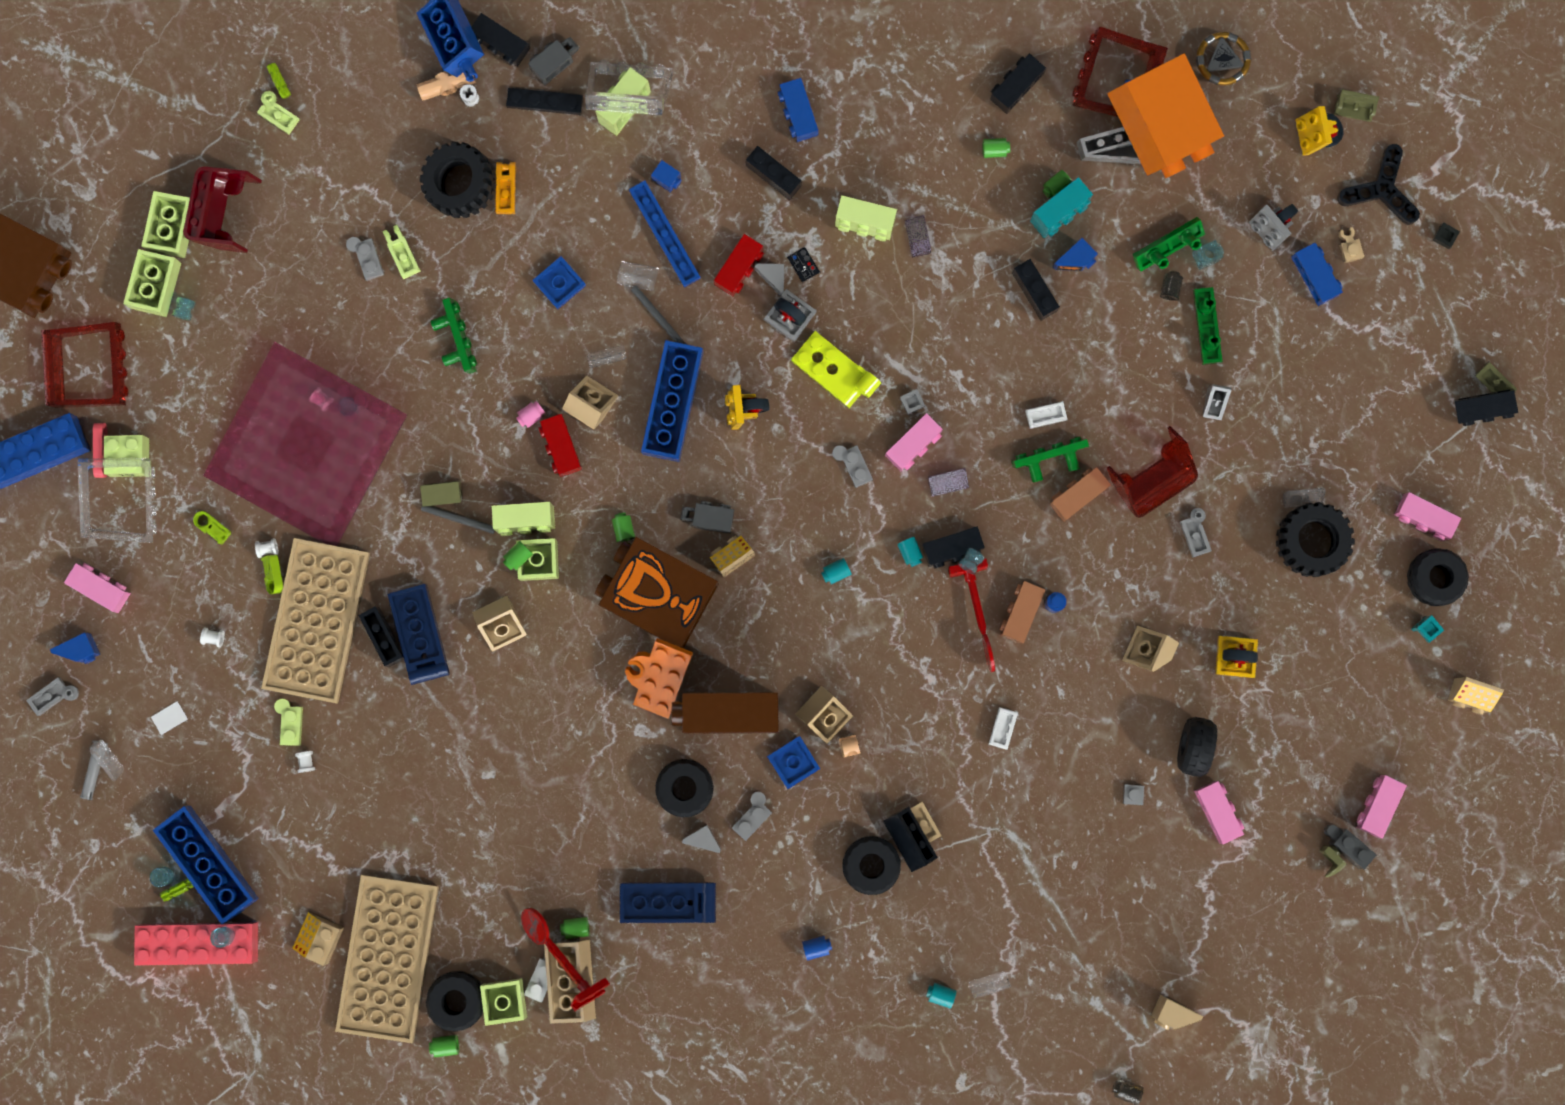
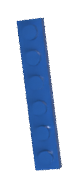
[629,181,701,288]

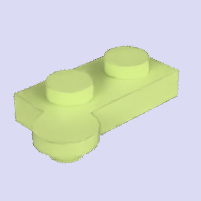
[257,91,300,135]
[274,699,303,746]

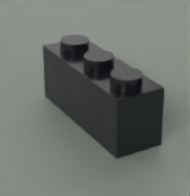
[471,13,530,67]
[990,53,1046,114]
[746,146,802,201]
[1012,259,1060,321]
[1454,389,1519,426]
[922,526,985,569]
[358,606,404,667]
[883,807,938,872]

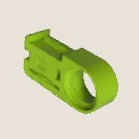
[193,511,231,545]
[261,555,283,594]

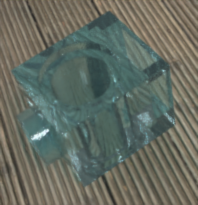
[1192,240,1224,270]

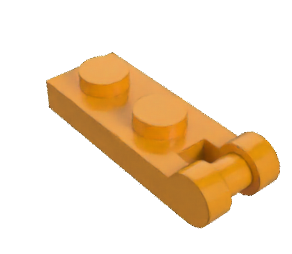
[495,162,516,214]

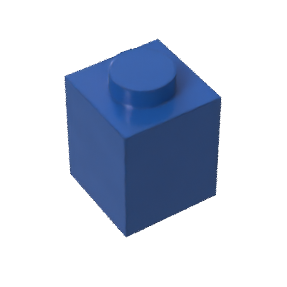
[651,160,682,193]

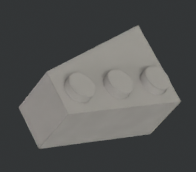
[1076,127,1141,164]

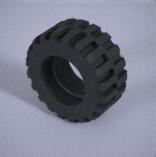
[420,142,496,218]
[1276,502,1355,577]

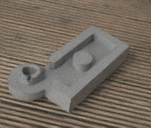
[346,237,384,281]
[832,445,873,488]
[1180,508,1212,558]
[26,677,79,716]
[732,792,772,841]

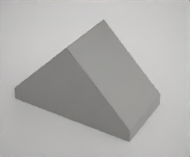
[755,263,784,296]
[1203,384,1232,420]
[682,825,721,853]

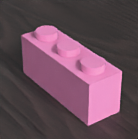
[885,413,943,472]
[1394,492,1461,541]
[64,563,131,613]
[1356,775,1407,838]
[1194,781,1244,845]

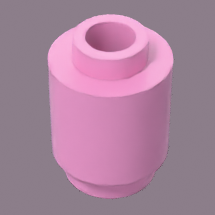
[516,401,545,428]

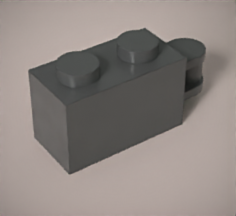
[528,37,579,86]
[680,501,735,534]
[1324,825,1377,870]

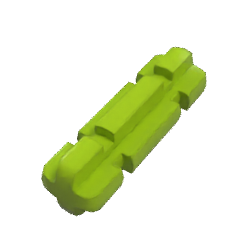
[267,63,291,99]
[160,878,194,902]

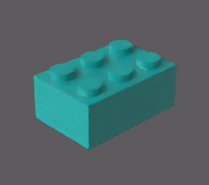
[1030,177,1093,238]

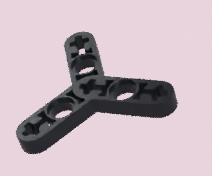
[1337,144,1420,225]

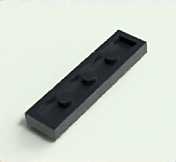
[506,88,583,115]

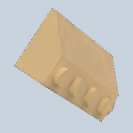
[544,940,596,1023]

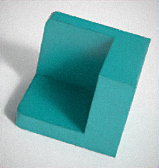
[1411,615,1444,643]

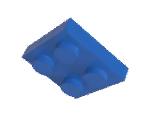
[532,256,586,310]
[767,736,820,789]

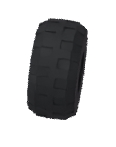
[1407,548,1469,606]
[1177,717,1218,777]
[655,759,714,817]
[842,836,901,895]
[426,971,483,1032]

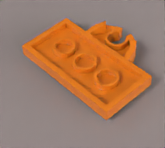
[625,638,693,719]

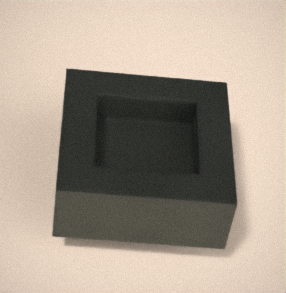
[1433,222,1460,249]

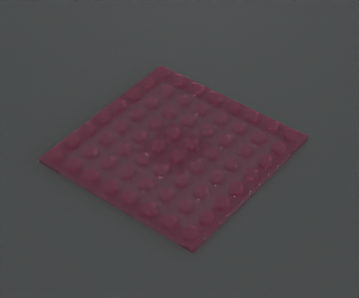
[203,342,407,546]

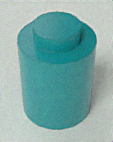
[897,537,924,567]
[821,558,852,585]
[926,983,957,1009]

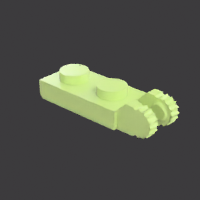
[383,225,421,279]

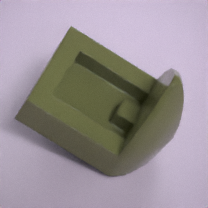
[1319,845,1347,878]

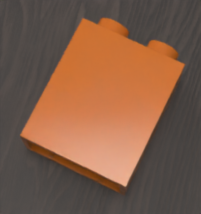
[1107,53,1224,179]

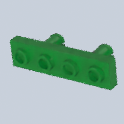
[1132,217,1205,272]
[1193,287,1223,365]
[431,298,477,374]
[1011,436,1089,483]

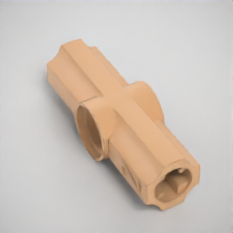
[416,71,476,101]

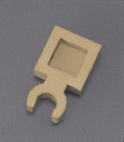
[1339,227,1364,263]

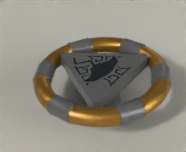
[1196,32,1251,86]

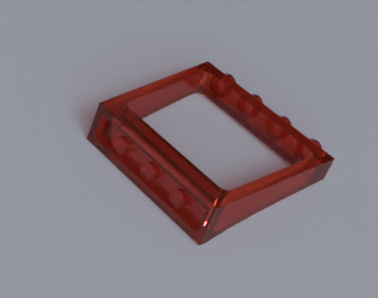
[1072,26,1168,117]
[41,322,128,408]

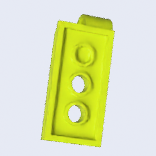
[791,331,881,408]

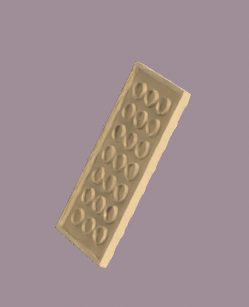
[261,538,370,704]
[335,875,439,1043]

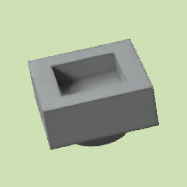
[900,389,925,415]
[1123,784,1144,805]

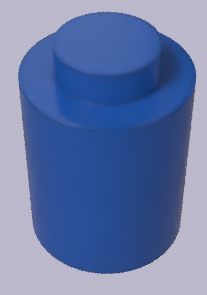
[1044,592,1066,613]
[802,935,832,961]

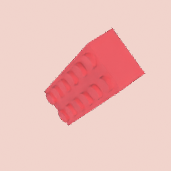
[134,922,258,966]

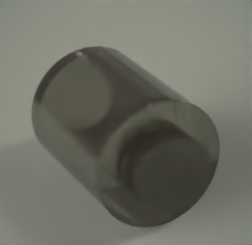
[1160,271,1183,301]
[1112,1078,1144,1105]

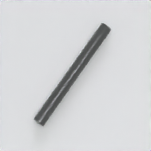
[631,285,685,344]
[421,506,495,534]

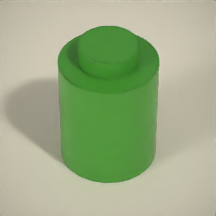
[982,138,1010,158]
[1043,170,1072,199]
[612,513,635,542]
[503,540,533,571]
[560,917,590,939]
[429,1035,459,1058]

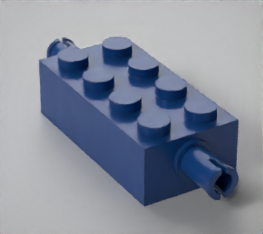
[416,0,484,82]

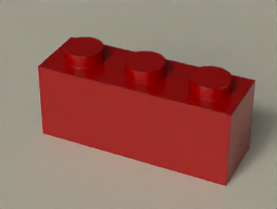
[714,234,765,297]
[539,414,582,477]

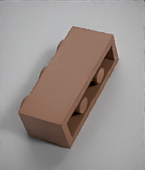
[1050,467,1111,522]
[999,581,1045,644]

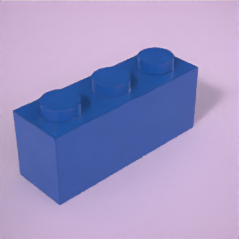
[777,78,819,142]
[1291,242,1343,306]

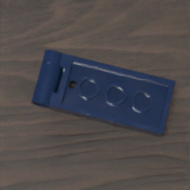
[387,584,450,685]
[620,882,716,923]

